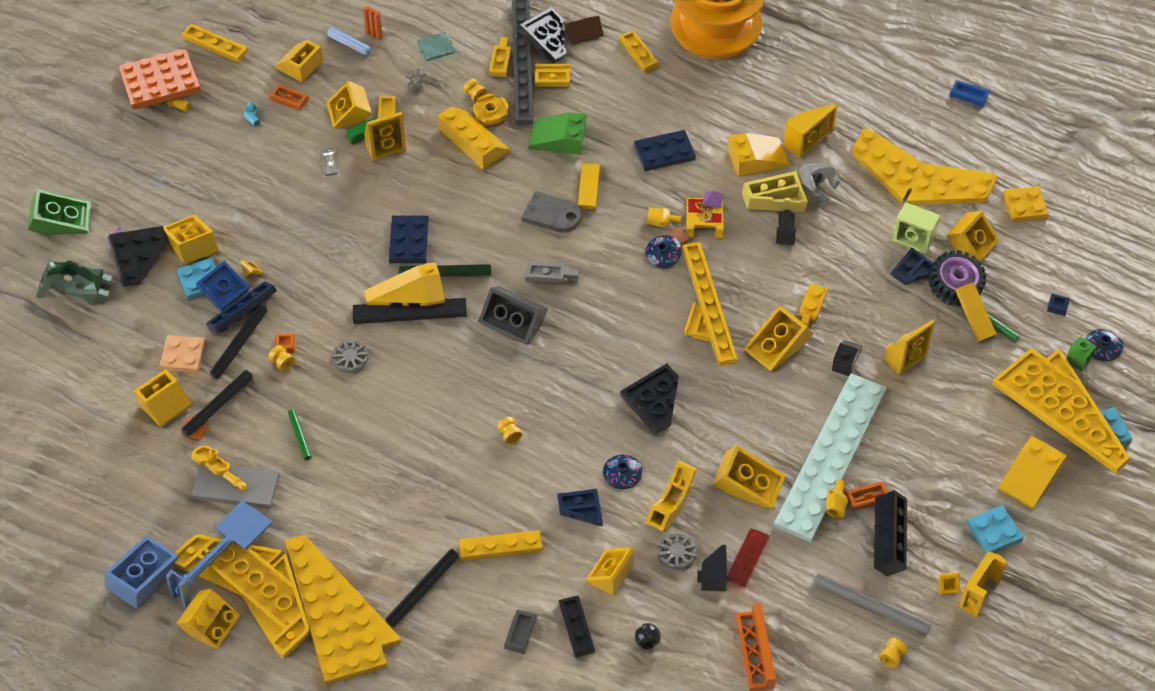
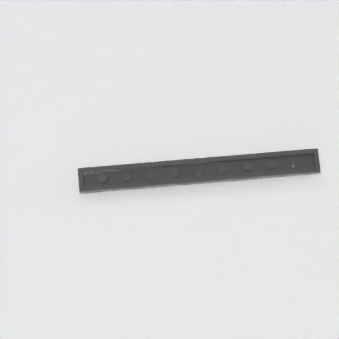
[512,0,533,125]

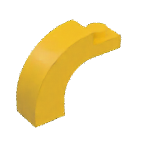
[645,460,697,531]

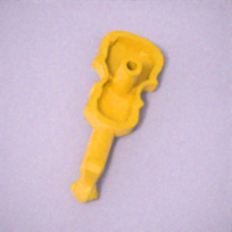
[191,446,247,492]

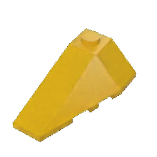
[364,263,445,306]

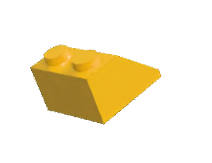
[326,81,371,129]
[946,211,1000,262]

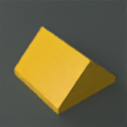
[586,547,634,596]

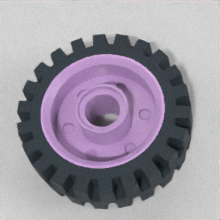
[928,250,987,306]

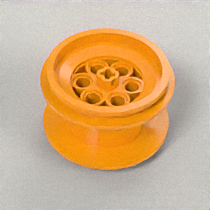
[670,0,764,59]

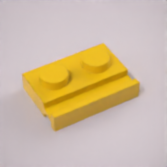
[535,64,570,87]
[684,302,711,342]

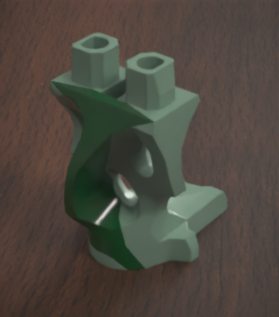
[36,260,112,305]

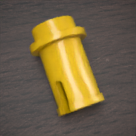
[167,98,191,112]

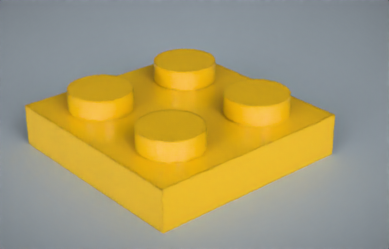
[1003,186,1049,222]

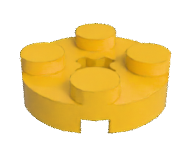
[473,94,508,126]

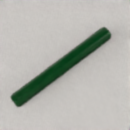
[399,264,491,276]

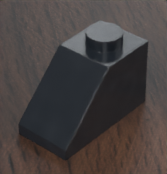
[832,340,862,376]
[697,545,727,591]

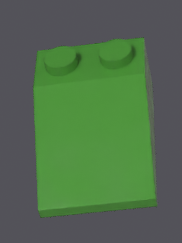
[528,112,587,155]
[28,189,91,235]

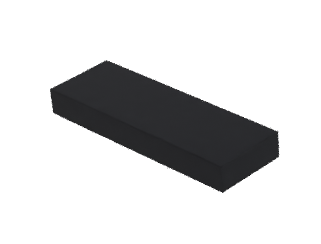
[559,595,595,657]

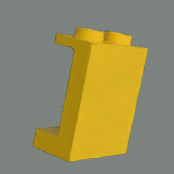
[959,551,1007,618]

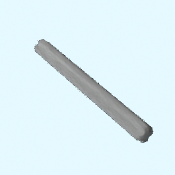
[814,573,931,634]

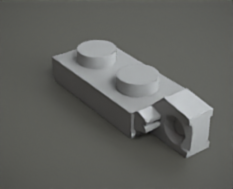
[526,262,579,283]

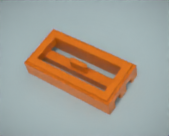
[363,6,383,40]
[270,84,309,111]
[845,481,888,511]

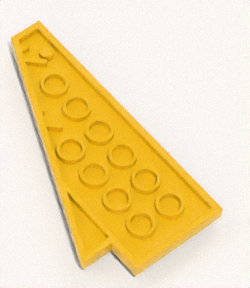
[992,348,1130,474]
[285,535,401,685]

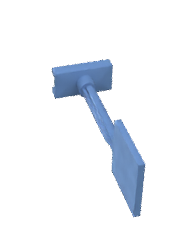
[166,501,273,608]

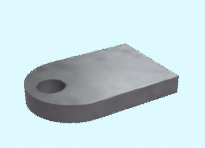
[522,191,581,233]

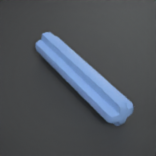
[327,27,371,56]

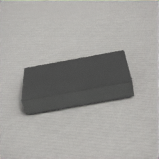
[504,610,537,654]

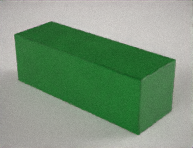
[346,117,376,145]

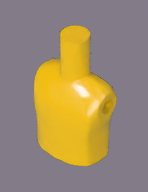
[646,207,681,227]
[825,479,848,519]

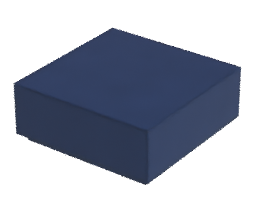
[1047,293,1070,316]

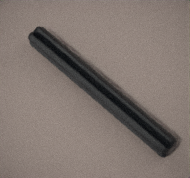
[210,304,267,379]
[182,370,253,437]
[385,549,459,627]

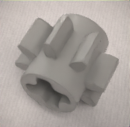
[405,68,427,90]

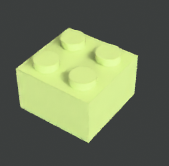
[892,202,940,254]

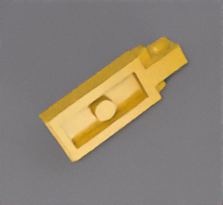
[489,36,511,78]
[798,283,828,327]

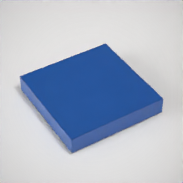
[196,261,250,312]

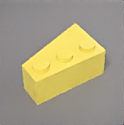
[742,171,808,213]

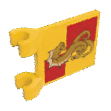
[686,198,724,239]

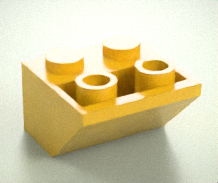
[274,40,323,82]
[134,369,193,428]
[176,589,240,649]

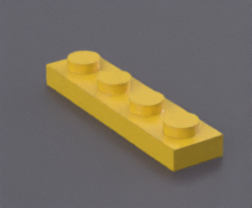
[181,24,248,63]
[459,530,543,561]

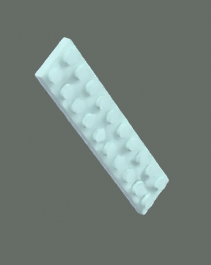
[774,373,887,543]

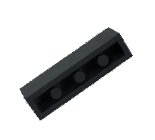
[873,490,907,576]

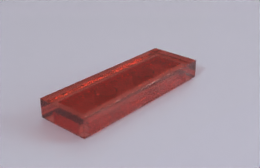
[727,528,769,588]

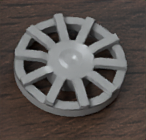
[332,340,369,372]
[658,533,696,569]

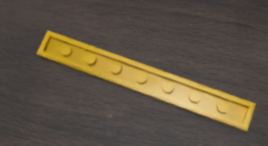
[682,242,738,367]

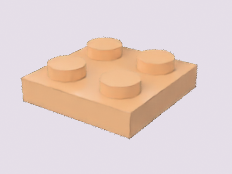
[159,335,206,373]

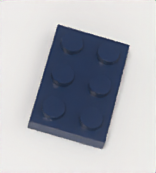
[634,130,696,172]
[389,216,429,263]

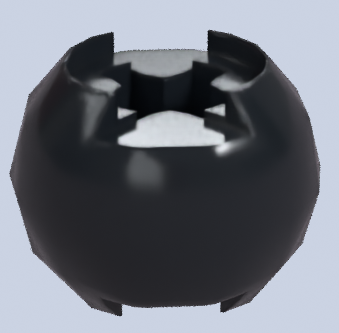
[635,623,661,650]

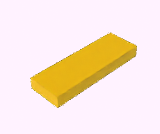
[619,30,659,73]
[578,163,600,210]
[955,282,997,342]

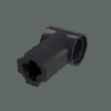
[776,210,796,245]

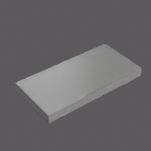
[191,465,280,508]

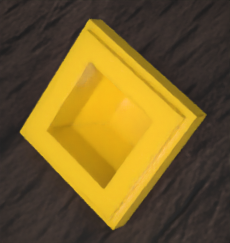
[240,260,264,278]
[938,572,960,595]

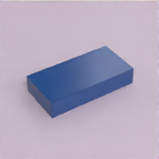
[950,80,990,107]

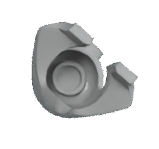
[797,162,840,207]

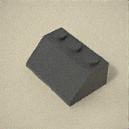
[478,286,548,345]

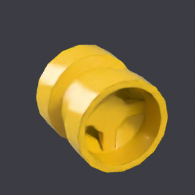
[463,79,487,102]
[268,345,295,372]
[497,417,523,445]
[879,638,908,668]

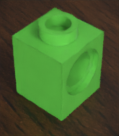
[1066,336,1096,371]

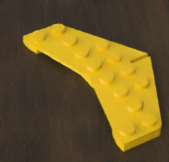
[852,128,998,205]
[174,534,310,659]

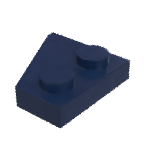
[890,247,934,285]
[557,489,603,526]

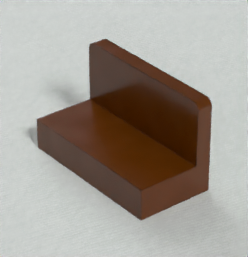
[563,15,604,43]

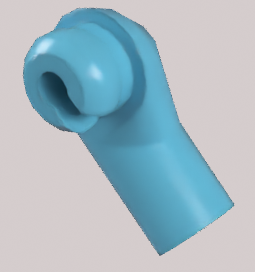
[244,102,260,127]

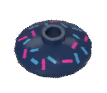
[645,235,682,268]
[1085,329,1123,361]
[603,454,642,489]

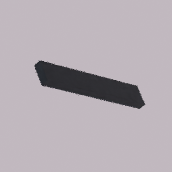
[353,298,467,324]

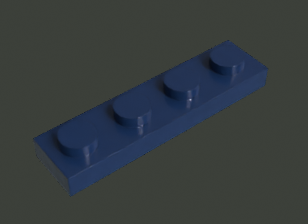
[206,281,277,334]

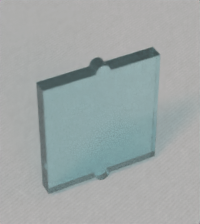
[417,32,455,61]

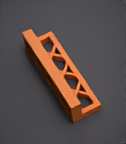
[735,603,776,691]

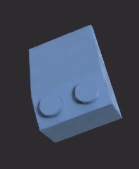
[104,535,178,609]

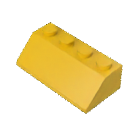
[437,107,511,170]

